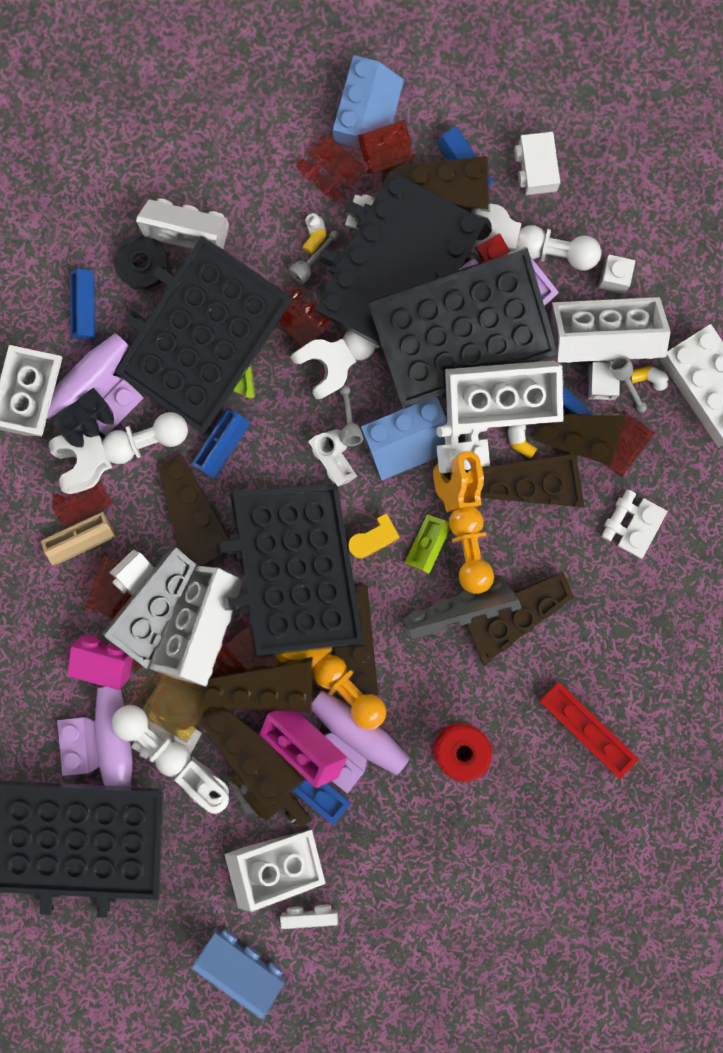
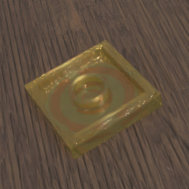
[142,675,210,743]

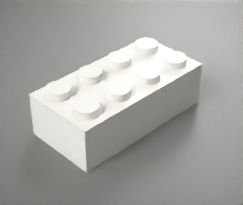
[550,297,671,363]
[659,324,723,448]
[445,361,563,431]
[149,565,243,686]

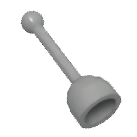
[288,231,340,285]
[609,357,647,412]
[340,385,364,446]

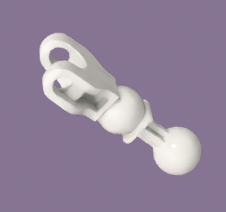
[467,204,601,271]
[290,330,380,399]
[48,412,188,494]
[112,705,229,813]

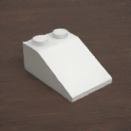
[225,829,326,912]

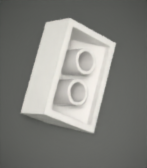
[136,199,229,249]
[0,345,62,436]

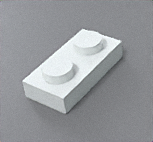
[281,905,338,929]

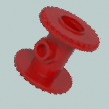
[434,723,493,782]

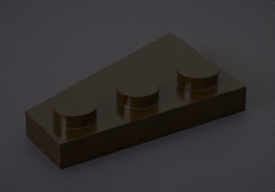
[533,412,627,466]

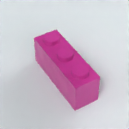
[259,710,348,788]

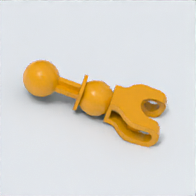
[433,451,494,594]
[273,648,386,730]

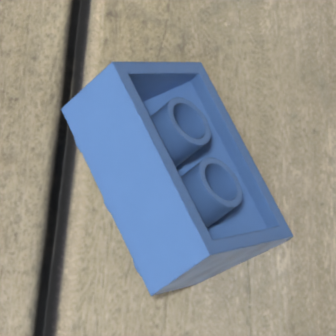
[333,55,404,154]
[361,396,448,481]
[192,929,286,1020]

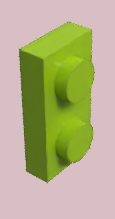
[405,515,450,574]

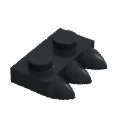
[50,387,114,448]

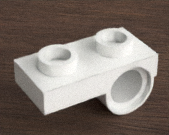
[308,429,357,486]

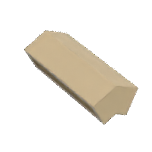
[41,512,116,566]

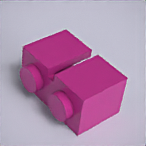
[67,636,132,690]

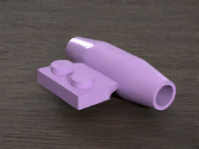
[47,333,144,436]
[57,687,133,787]
[312,690,410,793]

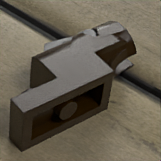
[229,774,312,828]

